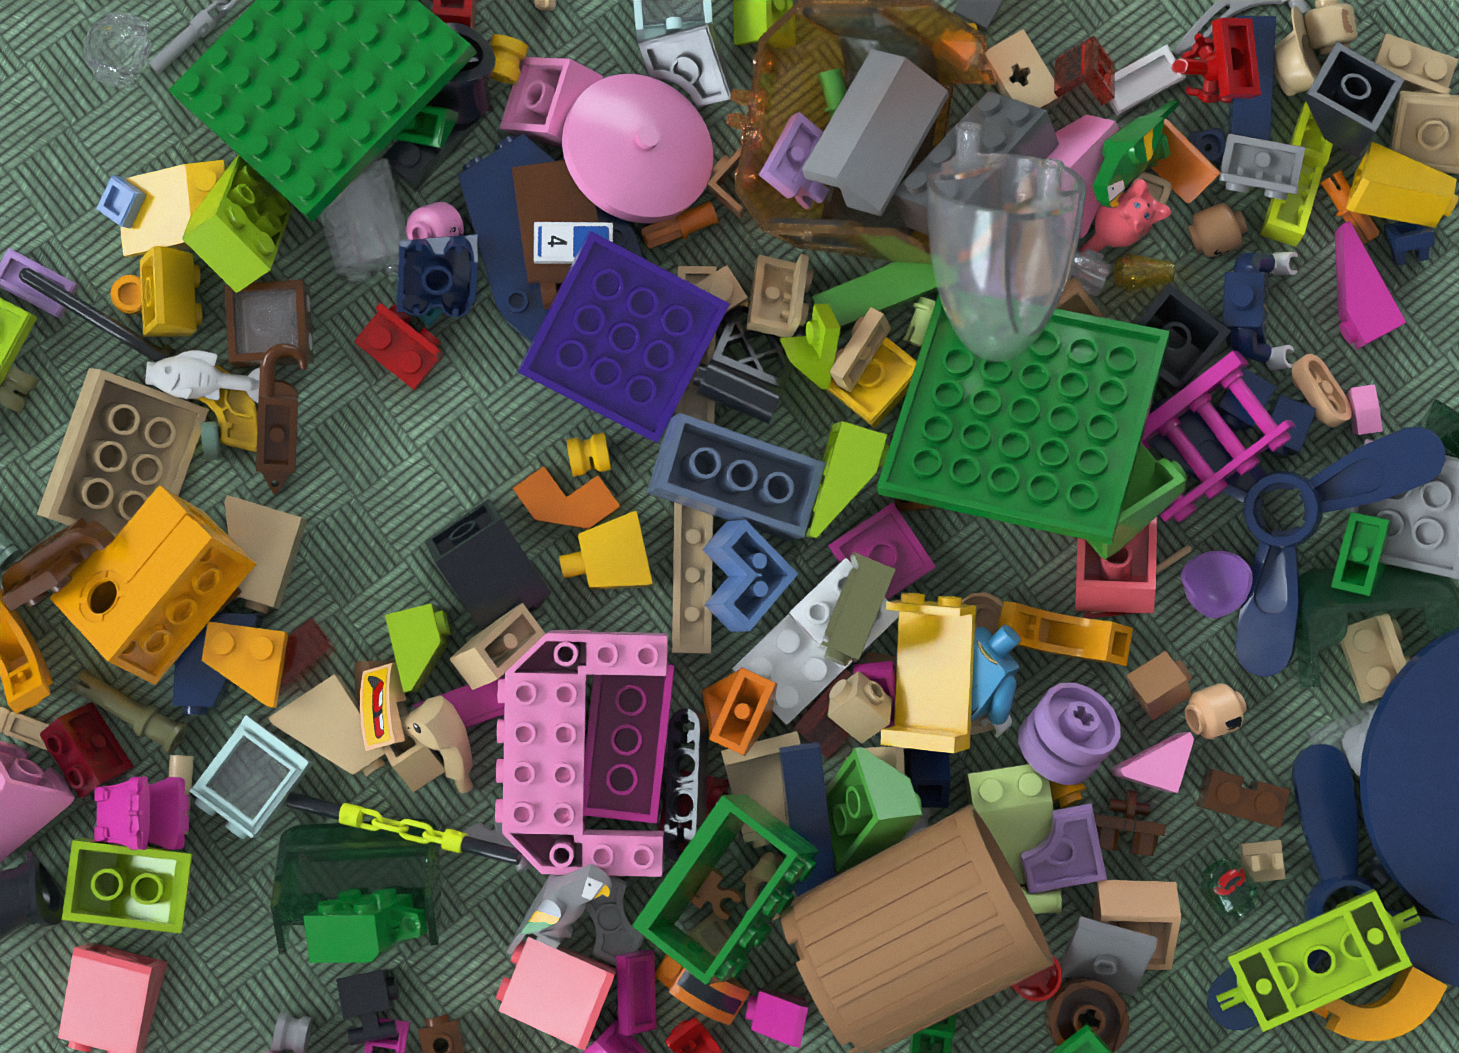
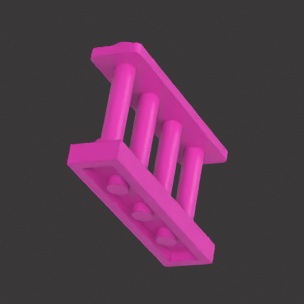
[1141,351,1296,523]

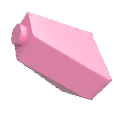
[1013,114,1120,239]
[0,741,75,862]

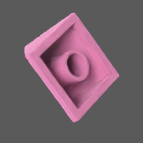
[1109,732,1194,793]

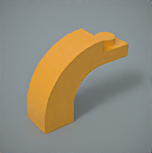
[0,587,53,714]
[998,601,1133,666]
[1312,966,1448,1041]

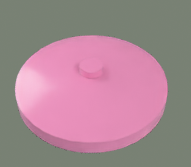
[562,74,713,223]

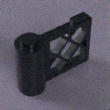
[692,300,806,424]

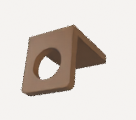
[707,146,747,219]

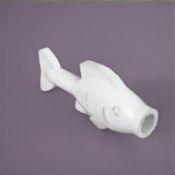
[145,350,260,403]

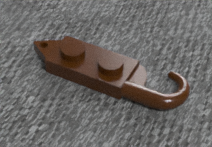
[256,343,307,494]

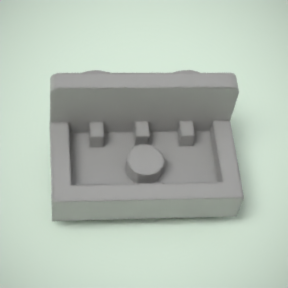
[1218,133,1306,200]

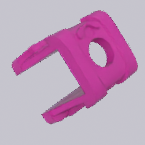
[94,776,189,850]

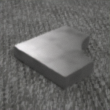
[638,22,735,107]

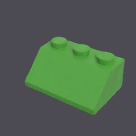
[825,747,922,873]

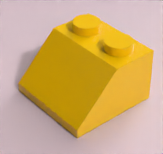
[139,246,202,337]

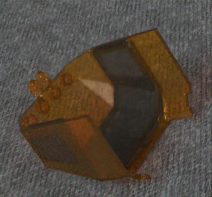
[726,0,995,265]

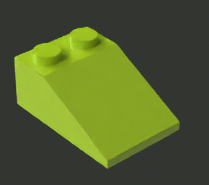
[805,421,890,538]
[62,837,193,934]

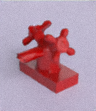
[1171,17,1261,103]

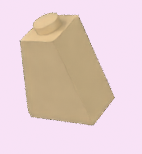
[225,495,307,614]
[268,674,386,777]

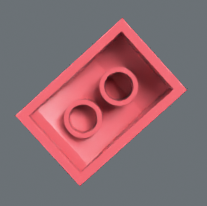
[1075,517,1157,614]

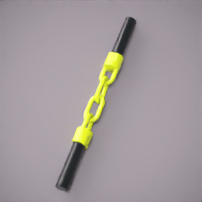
[286,792,522,865]

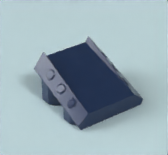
[397,234,478,317]

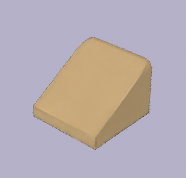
[686,912,733,957]

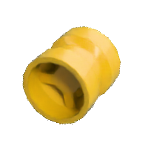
[489,34,529,84]
[566,432,611,477]

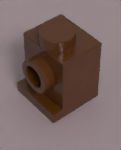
[418,1013,467,1053]

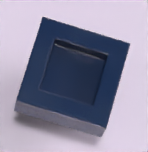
[1384,222,1435,265]

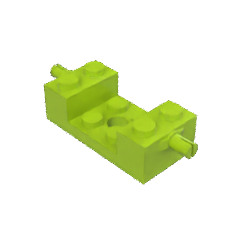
[1216,889,1421,1032]

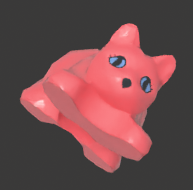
[1075,179,1171,263]

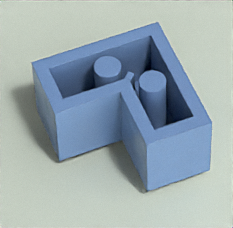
[702,519,798,632]

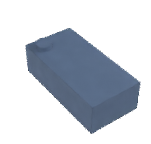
[647,413,825,541]

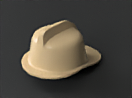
[1273,6,1322,96]

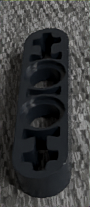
[664,708,709,862]

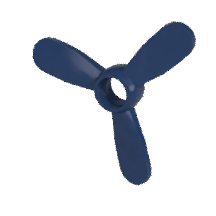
[1148,397,1446,677]
[1206,744,1459,1031]

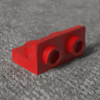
[354,303,444,391]

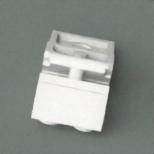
[732,558,899,725]

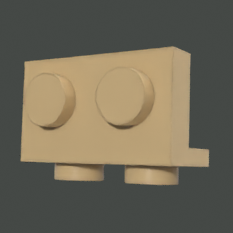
[746,254,813,337]

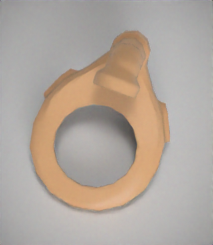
[742,852,784,921]

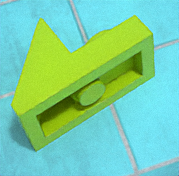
[780,303,841,389]

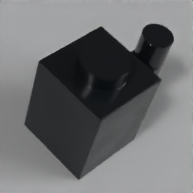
[336,969,399,1045]

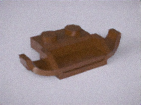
[1,517,115,611]

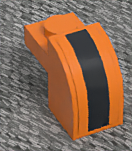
[655,954,750,1026]

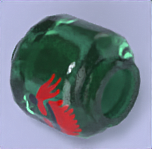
[1199,858,1259,919]

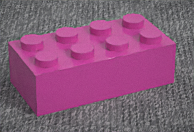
[583,665,675,823]

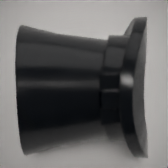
[427,23,495,124]
[0,851,64,940]

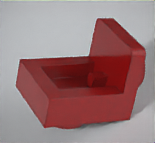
[665,1017,724,1053]

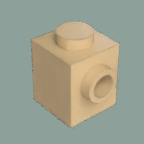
[828,671,892,744]

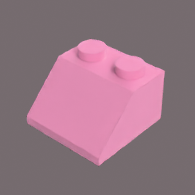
[499,57,603,147]

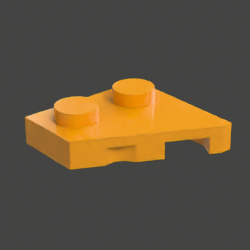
[201,622,288,709]

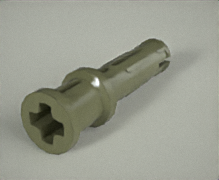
[72,670,188,755]

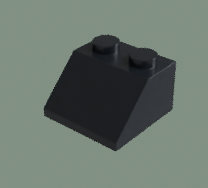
[1304,42,1404,158]
[1131,282,1231,391]

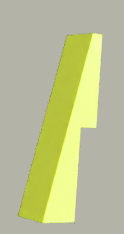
[1260,91,1333,247]

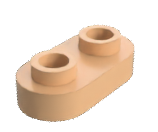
[1292,354,1352,428]

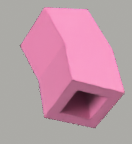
[1346,384,1383,435]

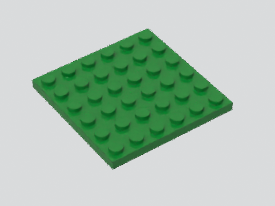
[168,0,477,222]
[877,286,1170,545]

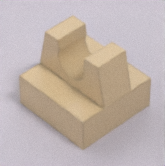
[1239,839,1286,883]

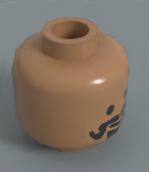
[1187,203,1248,259]

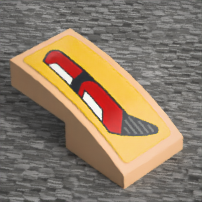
[360,662,406,751]

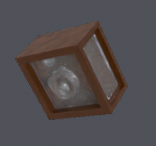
[224,279,314,369]

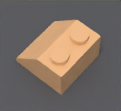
[1093,880,1181,970]

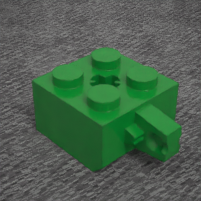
[303,888,427,963]

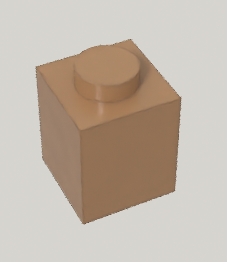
[1126,651,1192,721]

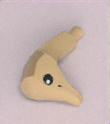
[399,696,473,793]

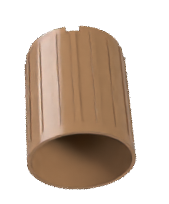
[781,804,1054,1053]

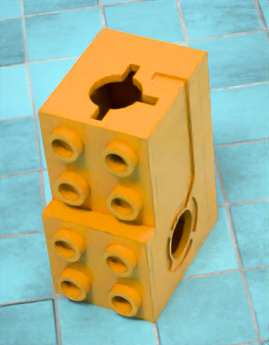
[50,485,257,685]

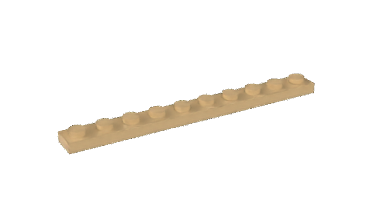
[672,266,717,654]

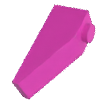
[1334,221,1406,350]
[745,988,808,1048]

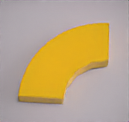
[196,365,258,453]

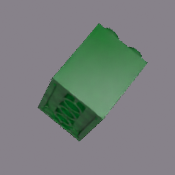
[632,794,820,985]

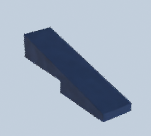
[1228,15,1276,141]
[779,742,835,897]

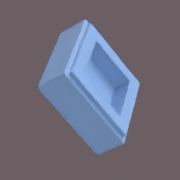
[96,175,147,229]

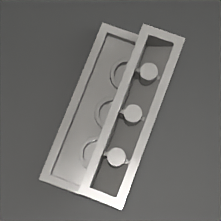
[802,49,949,216]

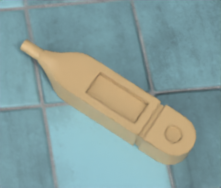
[0,706,50,750]

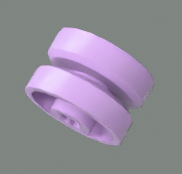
[1018,683,1121,785]

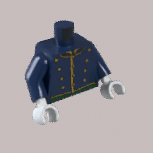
[1223,252,1298,371]

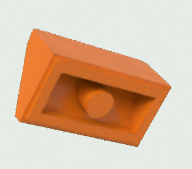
[1151,119,1220,204]

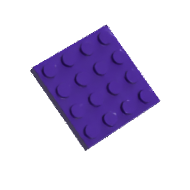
[517,230,730,443]

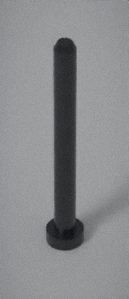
[19,268,176,362]

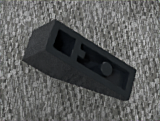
[382,105,494,192]

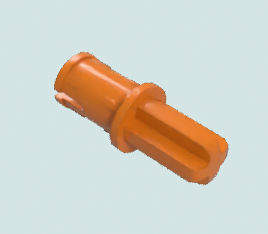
[1320,169,1379,244]
[641,201,719,249]

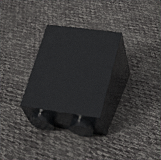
[425,499,551,631]

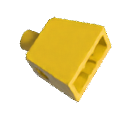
[559,511,653,590]

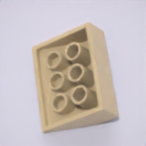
[37,368,209,538]

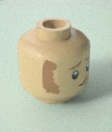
[1304,0,1358,55]

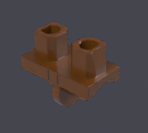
[1094,789,1166,856]

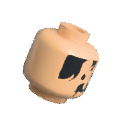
[1185,683,1246,740]

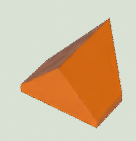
[702,667,778,756]

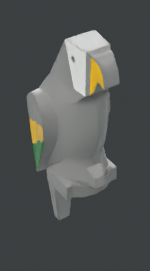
[506,864,613,955]

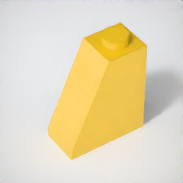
[1346,141,1459,228]

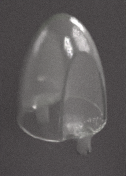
[927,121,1087,362]

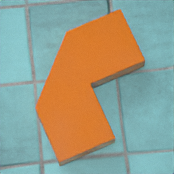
[512,466,621,530]

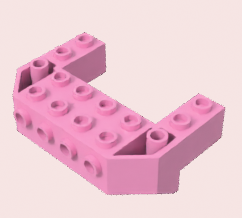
[495,630,668,877]

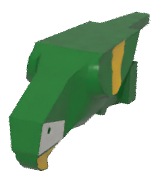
[1092,100,1179,208]

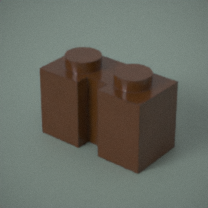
[1196,769,1290,828]

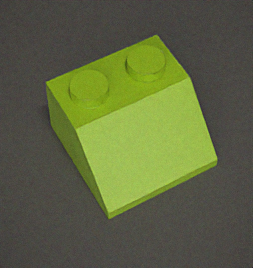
[385,603,452,694]

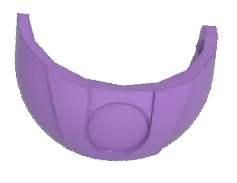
[1181,551,1253,618]

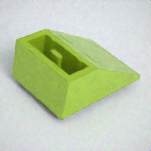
[182,155,292,293]

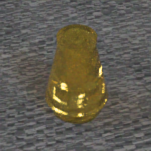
[1114,253,1175,292]

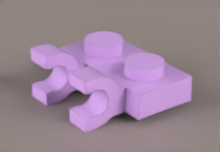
[759,112,829,209]

